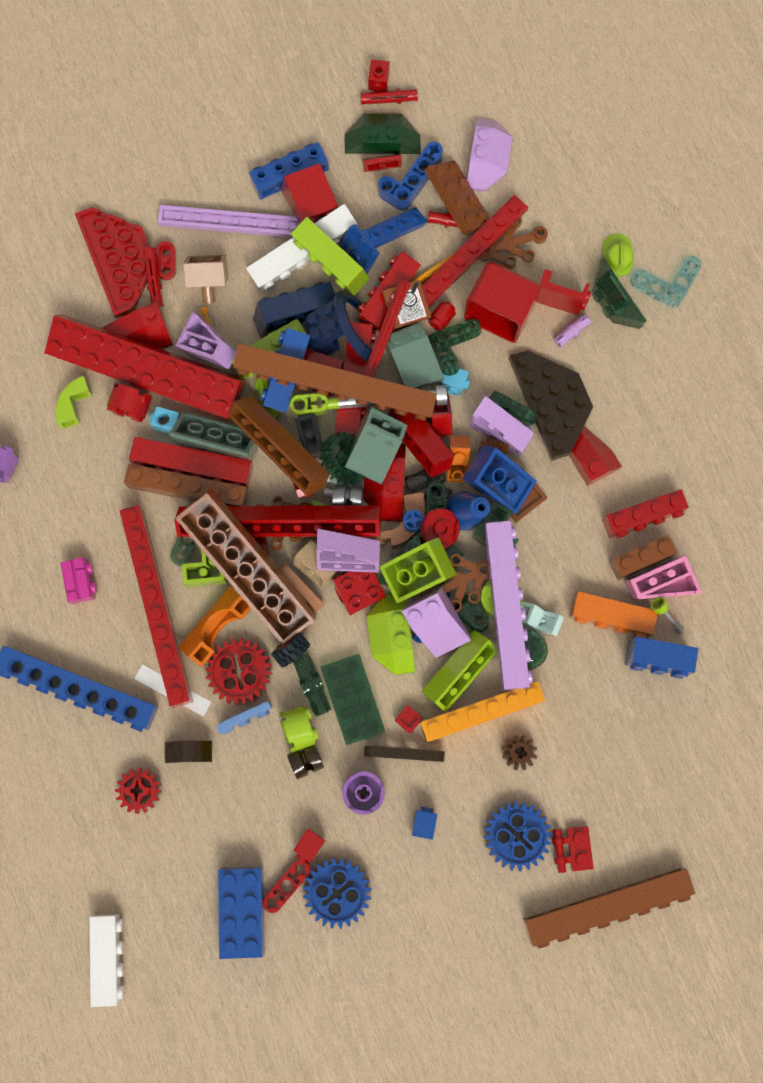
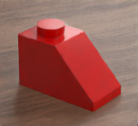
[430,395,452,437]

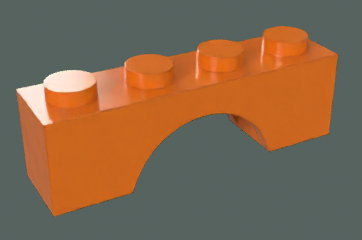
[178,585,251,667]

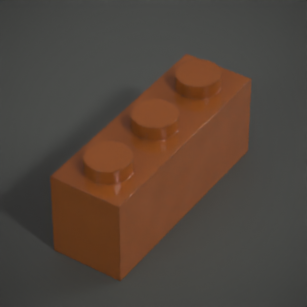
[609,535,677,581]

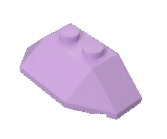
[467,118,512,192]

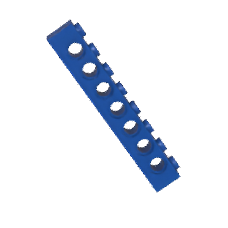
[0,646,158,732]

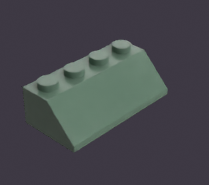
[169,411,257,461]

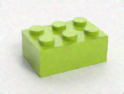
[379,537,457,604]

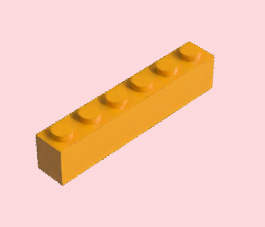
[420,681,546,743]

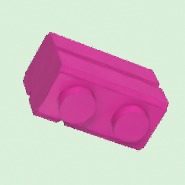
[60,557,97,604]

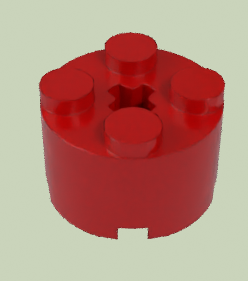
[107,383,152,423]

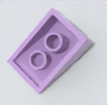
[402,586,472,657]

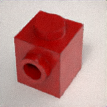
[368,59,390,92]
[293,829,326,864]

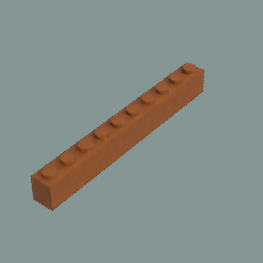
[233,343,437,421]

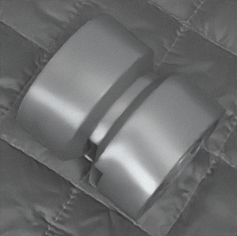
[333,484,363,506]

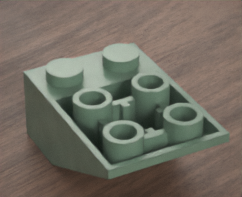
[345,407,408,484]

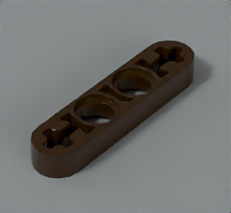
[364,746,445,762]

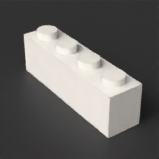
[89,914,124,1007]

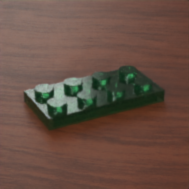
[320,654,385,746]

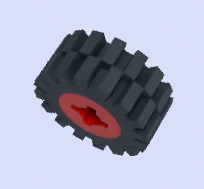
[271,632,311,668]

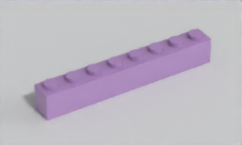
[484,521,533,691]

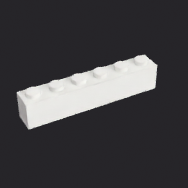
[246,204,358,291]

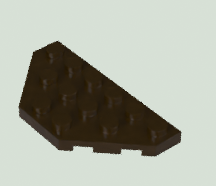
[509,351,593,461]

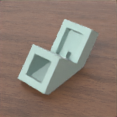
[520,601,564,636]

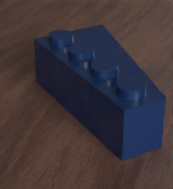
[253,282,335,339]

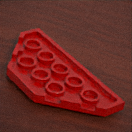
[75,207,150,318]

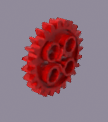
[205,638,273,705]

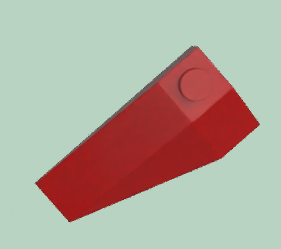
[102,302,173,349]

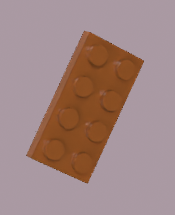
[424,160,490,235]

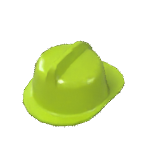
[602,233,634,277]

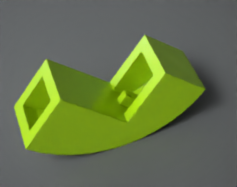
[55,375,93,429]

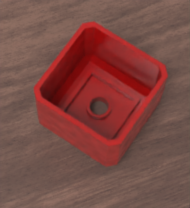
[464,262,540,343]

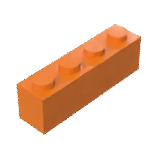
[570,591,658,638]

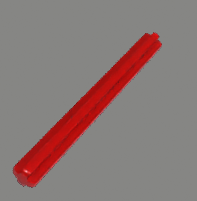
[363,280,410,378]

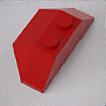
[363,444,406,522]

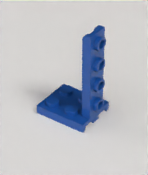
[339,207,427,274]

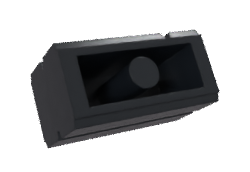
[295,413,326,458]

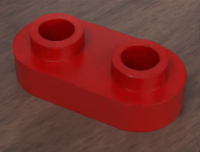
[155,241,176,281]

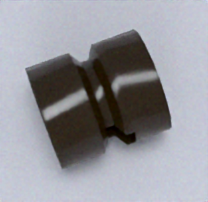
[287,745,324,780]

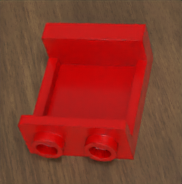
[536,269,591,316]

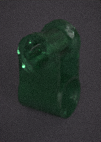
[425,481,446,515]
[453,595,489,633]

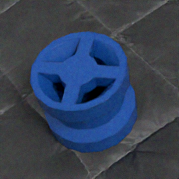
[403,510,423,533]

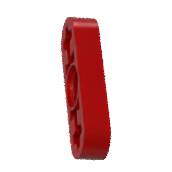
[263,860,310,913]

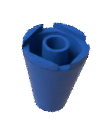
[445,491,490,531]

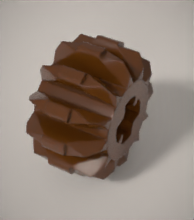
[502,735,537,770]

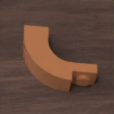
[369,492,425,549]

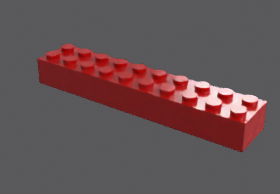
[44,314,246,419]

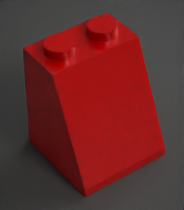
[281,163,338,224]

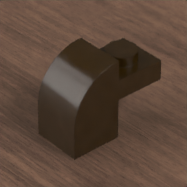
[165,741,212,763]

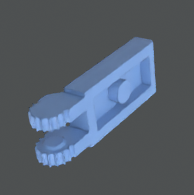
[217,701,272,734]

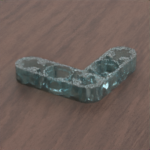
[630,256,701,308]

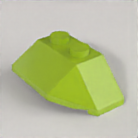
[366,593,415,675]

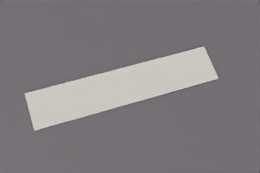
[134,665,211,717]

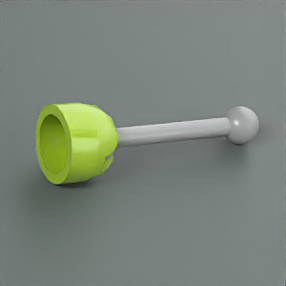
[650,597,684,634]

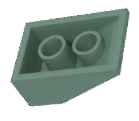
[386,323,444,389]

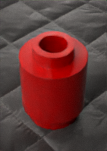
[428,301,456,331]

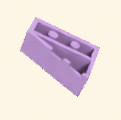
[175,311,237,369]
[470,396,534,457]
[317,529,380,572]

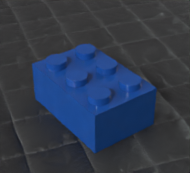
[625,637,698,679]

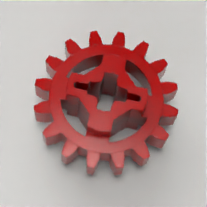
[115,768,162,814]

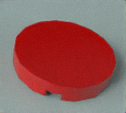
[420,508,460,549]

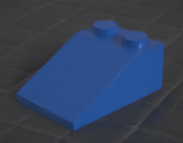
[462,445,537,515]

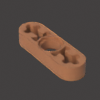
[279,563,324,612]

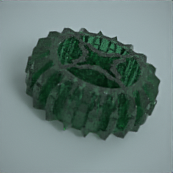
[319,431,364,485]

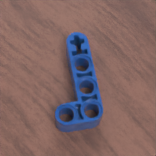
[378,142,443,210]

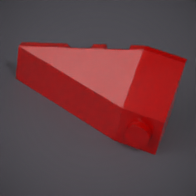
[569,427,622,487]

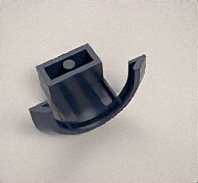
[304,290,372,362]

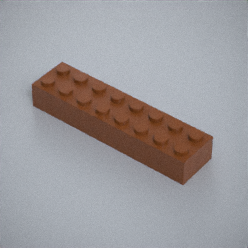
[175,488,317,645]

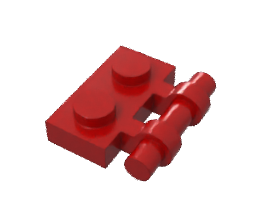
[552,826,594,873]

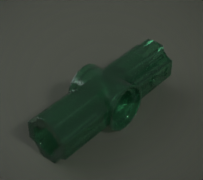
[293,653,332,717]

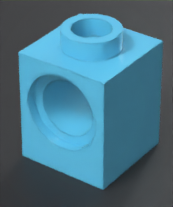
[149,407,180,435]

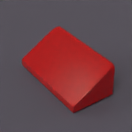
[362,154,402,172]

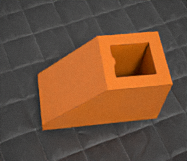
[447,435,470,483]

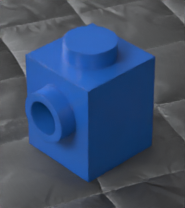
[412,807,437,840]

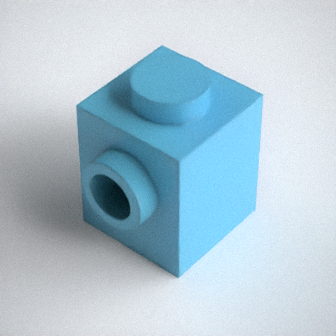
[440,364,471,396]

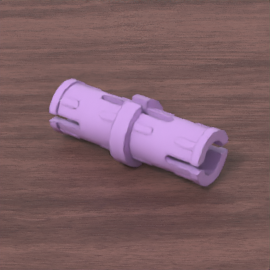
[553,314,591,348]

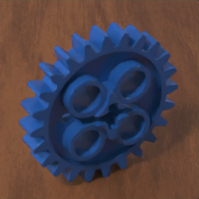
[483,801,553,871]
[303,857,372,929]

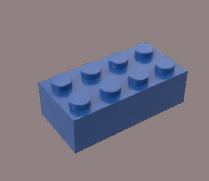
[218,867,265,959]

